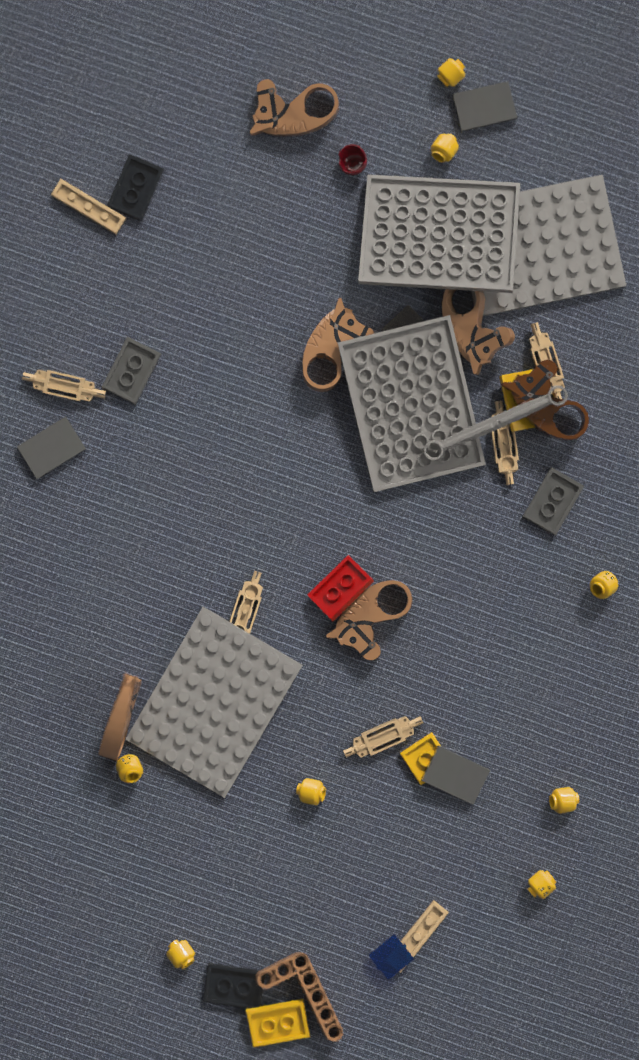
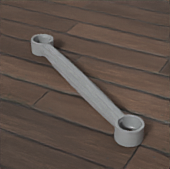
[424,385,568,460]

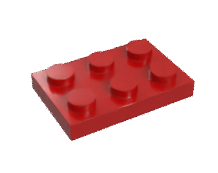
[308,555,374,621]

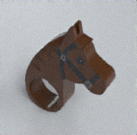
[501,360,589,440]

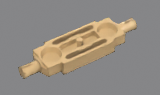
[529,322,565,399]
[22,370,106,401]
[491,401,519,485]
[230,571,263,633]
[343,716,424,758]

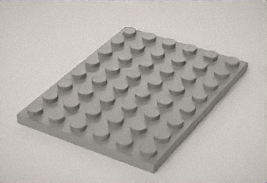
[358,175,520,293]
[471,175,626,316]
[338,315,486,492]
[125,606,302,798]

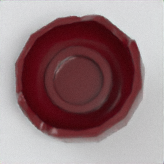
[338,144,367,176]

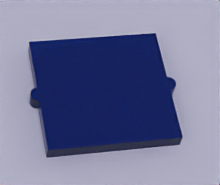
[368,934,415,980]

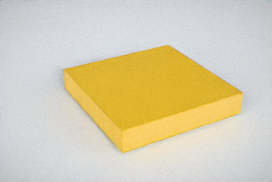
[400,732,441,785]

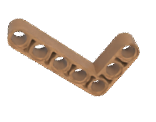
[255,952,343,1041]

